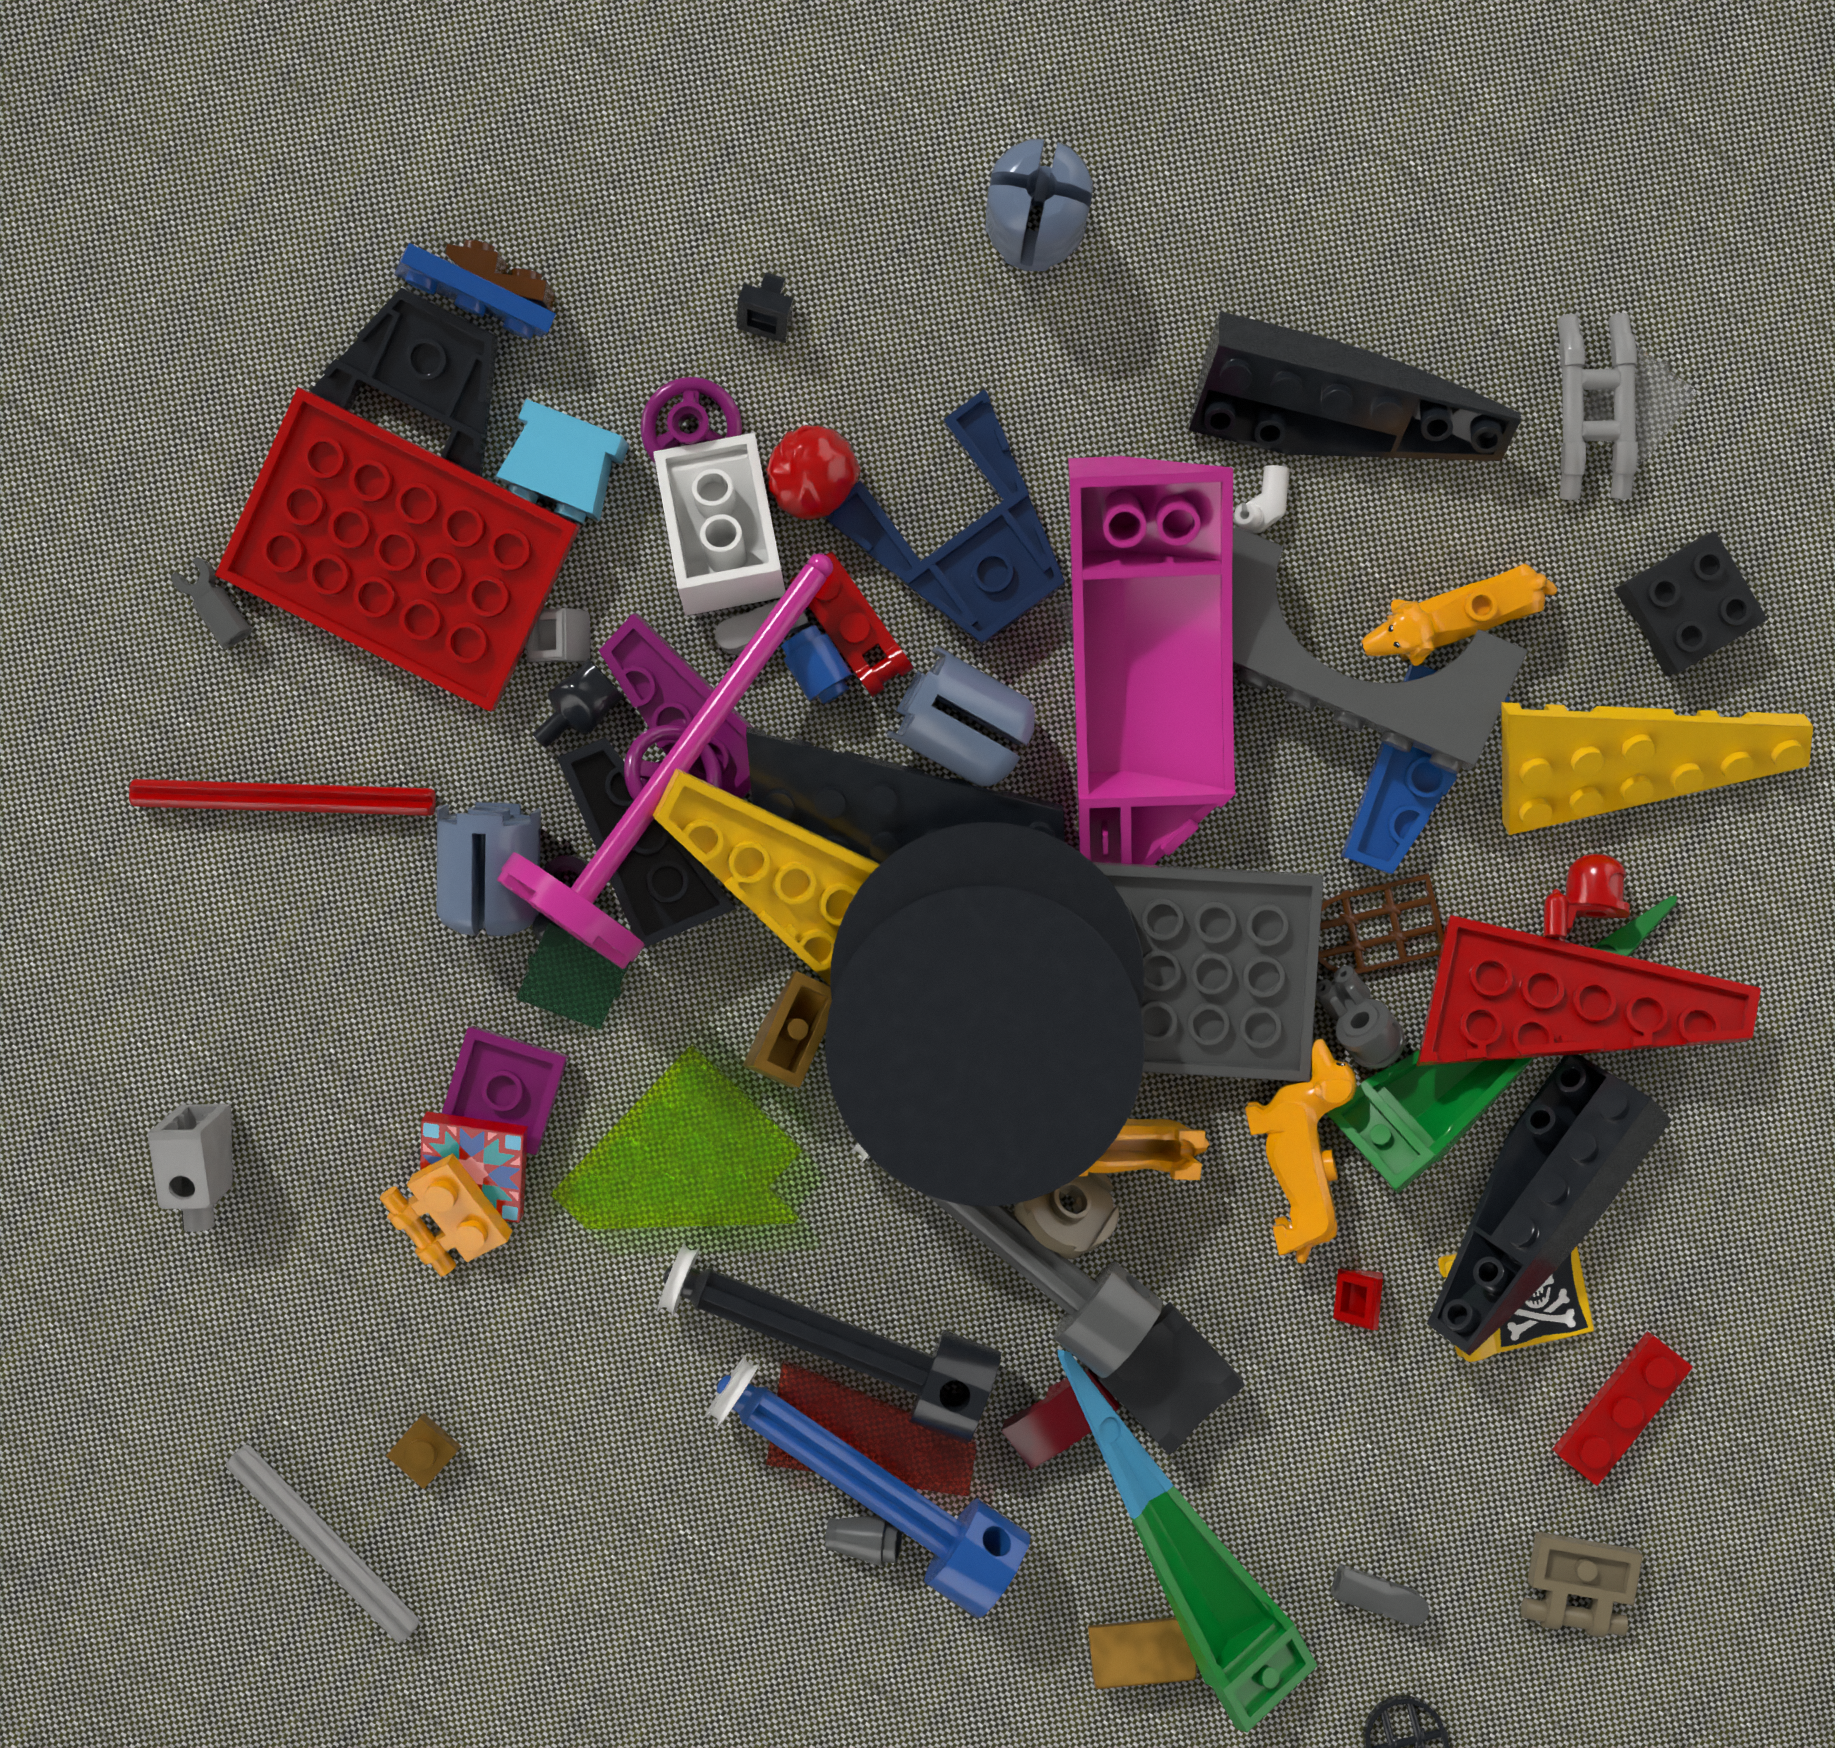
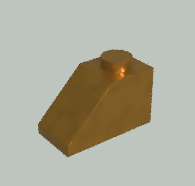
[743,971,832,1088]

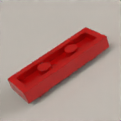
[1552,1331,1693,1486]

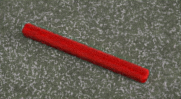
[129,779,436,816]

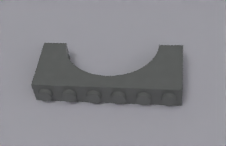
[1232,526,1528,774]

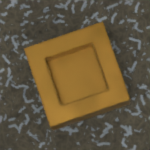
[386,1413,462,1489]

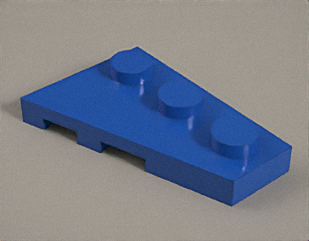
[394,243,556,340]

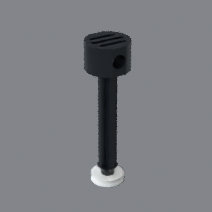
[657,1240,1002,1445]

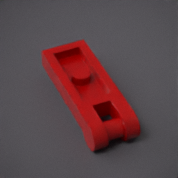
[790,551,914,698]

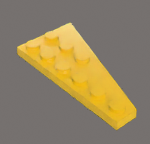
[1501,702,1813,835]

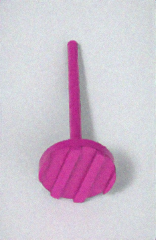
[497,554,833,969]

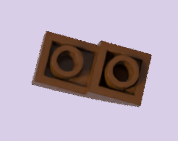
[446,240,555,311]

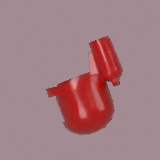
[1543,854,1630,942]

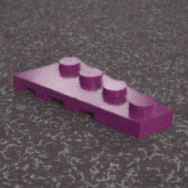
[598,613,754,799]

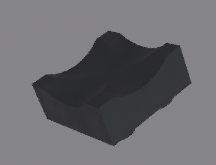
[1614,531,1768,676]
[1097,1302,1245,1456]

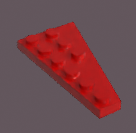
[1416,915,1761,1066]

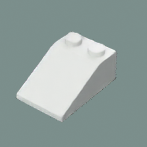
[653,433,785,616]

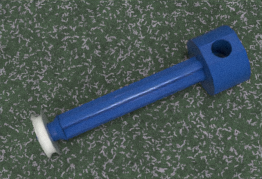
[704,1354,1031,1619]

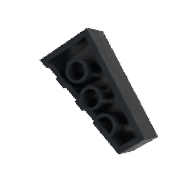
[557,737,736,949]

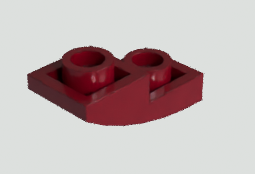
[1001,1367,1119,1469]

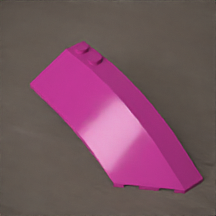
[1068,456,1236,865]

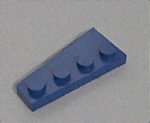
[1340,664,1511,874]

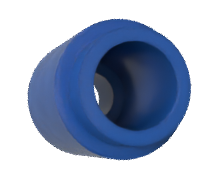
[781,625,853,705]

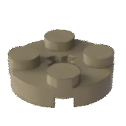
[1014,1172,1119,1259]

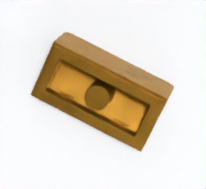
[1088,1617,1197,1689]

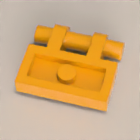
[379,1153,512,1277]

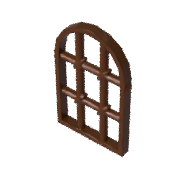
[1318,873,1444,975]

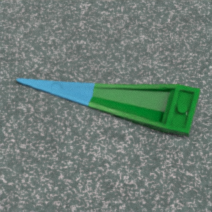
[1058,1350,1318,1733]

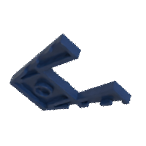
[823,389,1065,646]

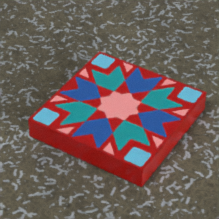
[420,1111,528,1223]

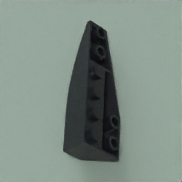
[1188,311,1521,461]
[1427,1054,1672,1356]

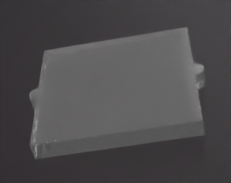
[1584,344,1698,465]

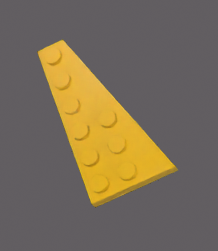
[653,768,880,985]

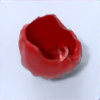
[766,425,861,520]

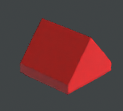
[1333,1268,1383,1330]

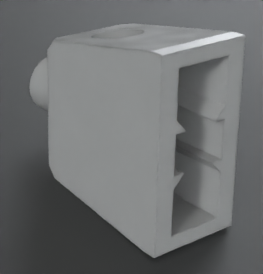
[148,1104,233,1232]

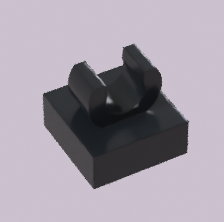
[737,272,793,343]

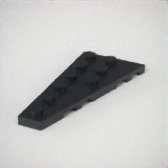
[746,726,1065,864]

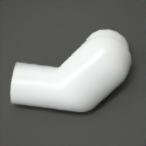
[1234,465,1290,534]

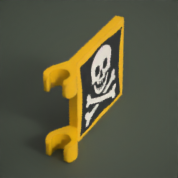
[1438,1246,1594,1362]

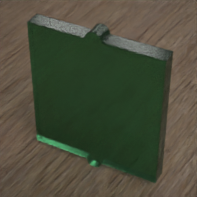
[516,921,630,1030]

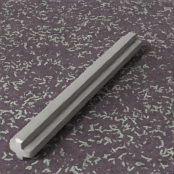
[226,1445,419,1643]

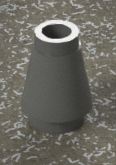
[825,1515,902,1567]

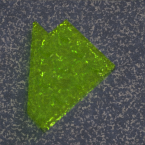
[550,1043,804,1229]

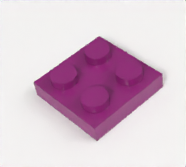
[441,1025,569,1155]

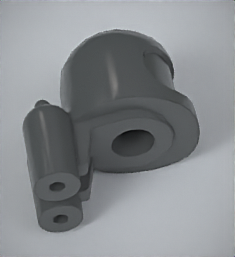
[1315,965,1405,1069]

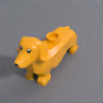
[1361,563,1558,666]
[1245,1037,1357,1264]
[1079,1119,1210,1180]

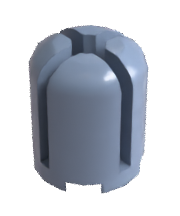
[985,139,1093,271]
[887,646,1035,786]
[436,802,541,936]

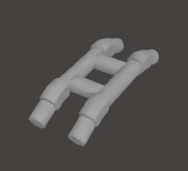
[1557,313,1638,500]

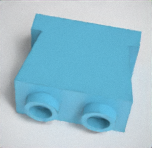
[496,399,629,524]

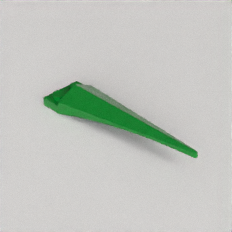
[1327,896,1677,1194]

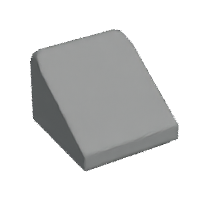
[527,608,590,662]

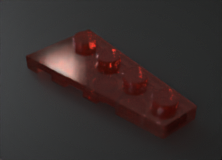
[766,1359,977,1497]

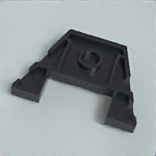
[310,288,498,477]

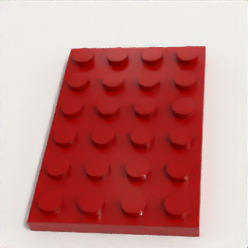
[215,387,581,712]

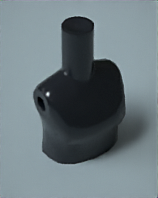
[532,658,625,748]

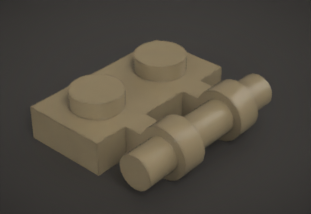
[1521,1531,1643,1638]

